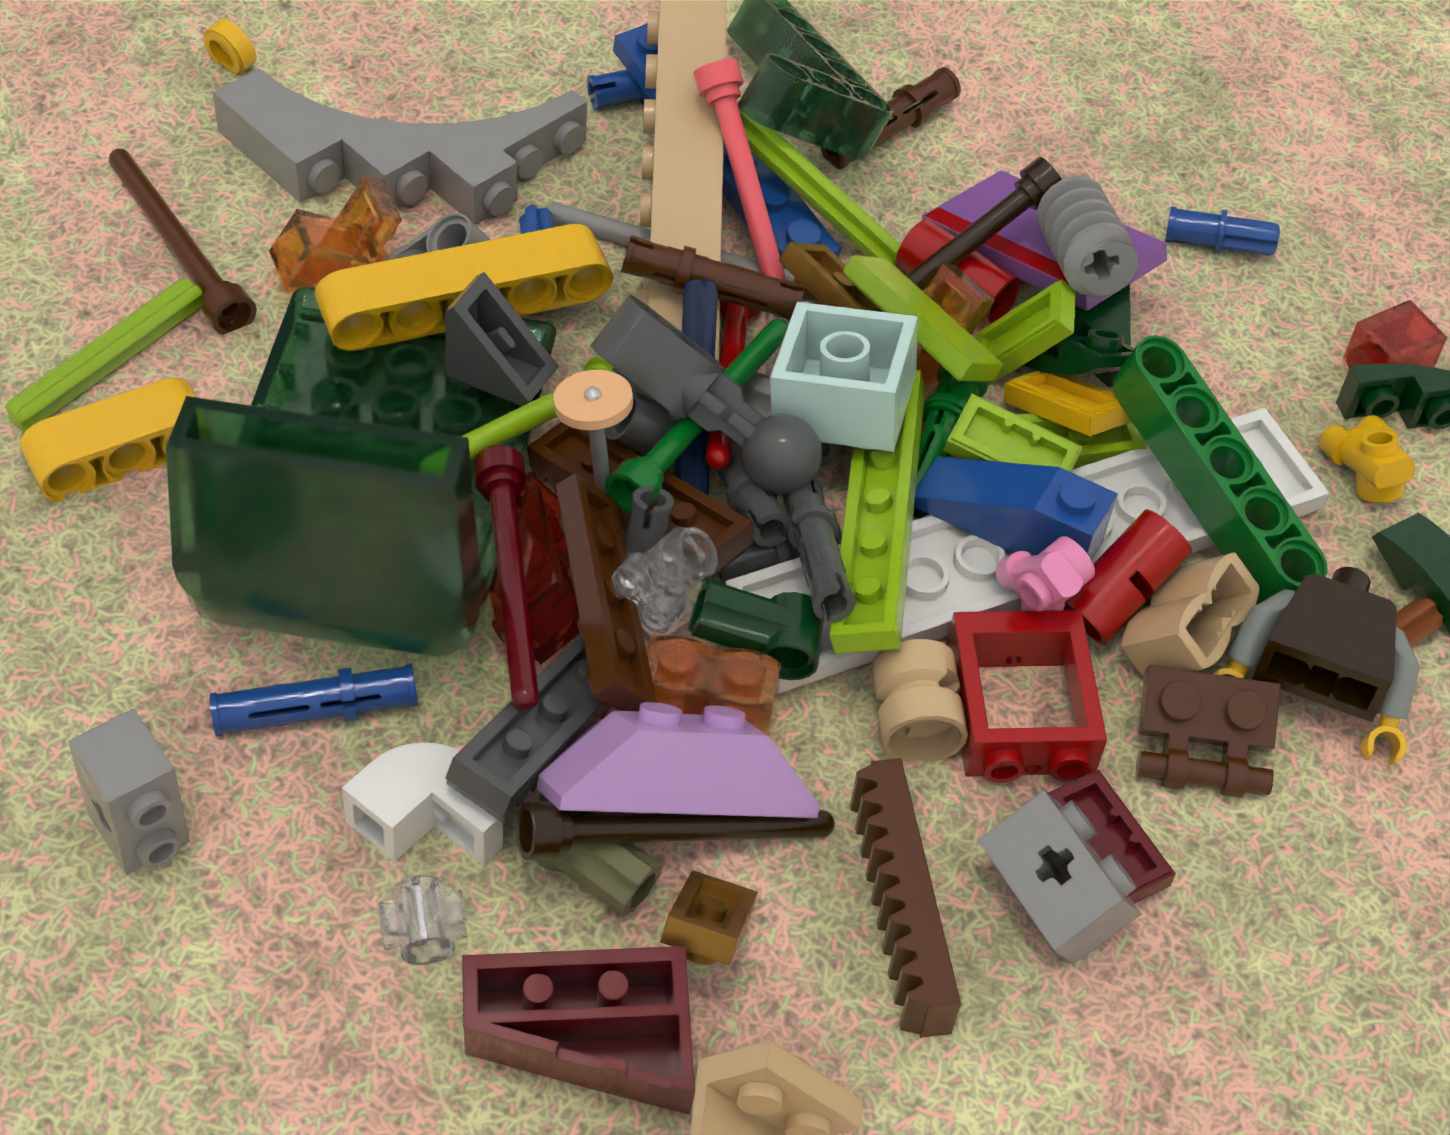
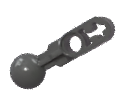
[591,295,822,495]

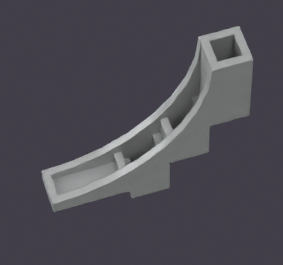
[213,69,587,225]

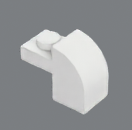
[342,742,503,866]

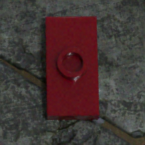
[1048,769,1176,904]

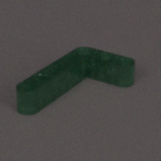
[727,0,894,161]

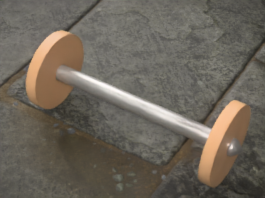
[553,370,633,534]

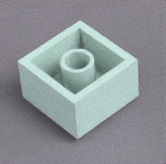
[770,302,918,452]

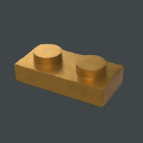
[778,242,883,312]
[660,870,758,966]

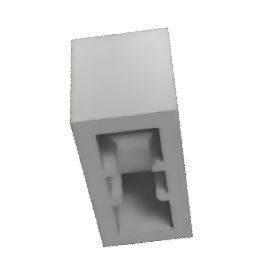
[68,708,190,875]
[978,790,1142,963]

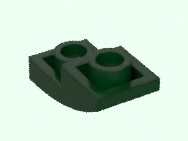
[1024,328,1135,375]
[1336,363,1450,429]
[1372,512,1450,634]

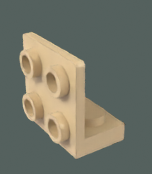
[690,1040,863,1135]

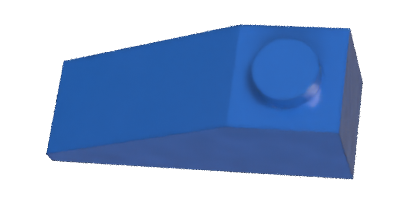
[914,456,1118,561]

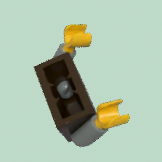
[1213,567,1419,765]

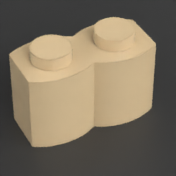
[1121,552,1259,678]

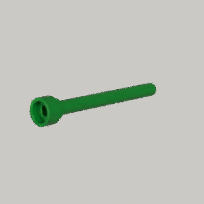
[605,319,789,514]

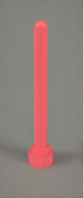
[693,59,790,325]

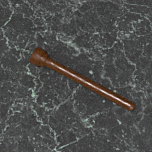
[109,148,257,335]

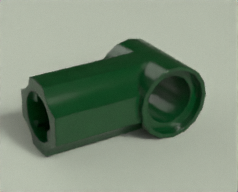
[688,579,824,680]

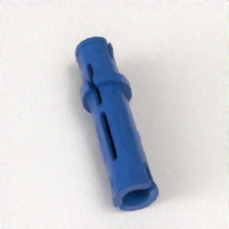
[210,663,418,736]

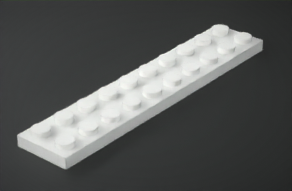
[725,408,1330,694]

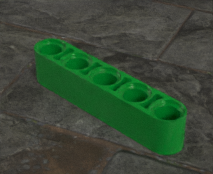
[1113,335,1328,605]

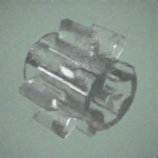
[378,875,468,965]

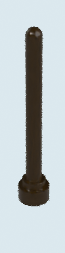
[906,156,1062,291]
[516,802,835,860]

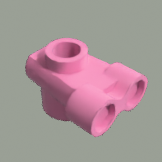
[996,536,1095,611]

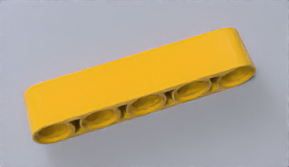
[314,224,614,351]

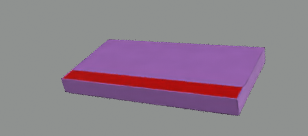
[922,170,1167,311]

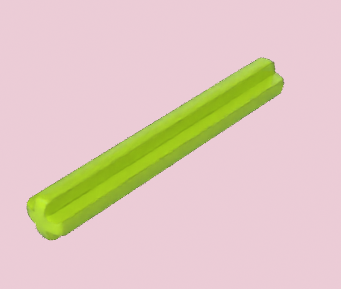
[738,102,901,265]
[5,278,203,432]

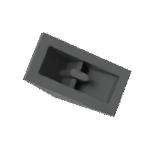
[445,272,559,406]

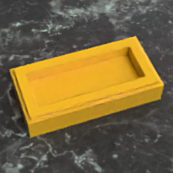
[1004,371,1132,436]

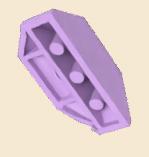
[536,702,820,818]

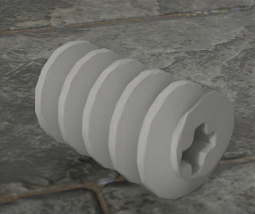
[1037,175,1138,297]

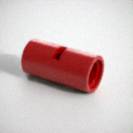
[896,219,1021,327]
[1063,509,1192,645]

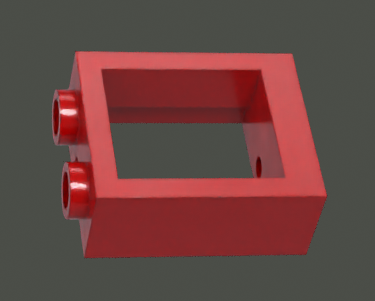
[946,610,1107,783]

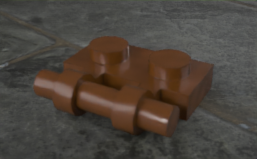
[1136,665,1281,798]

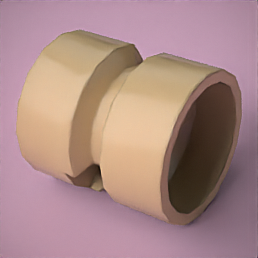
[871,639,968,761]

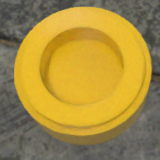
[203,18,257,74]

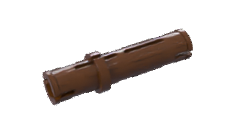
[820,67,961,170]
[621,235,805,321]

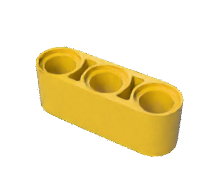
[20,377,215,502]

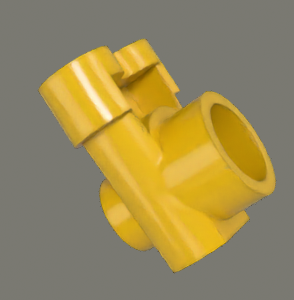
[1319,415,1415,503]

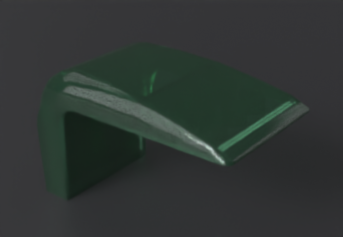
[166,287,556,658]

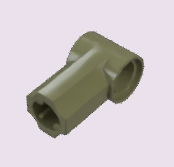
[535,793,662,917]

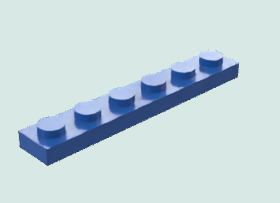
[613,23,841,269]

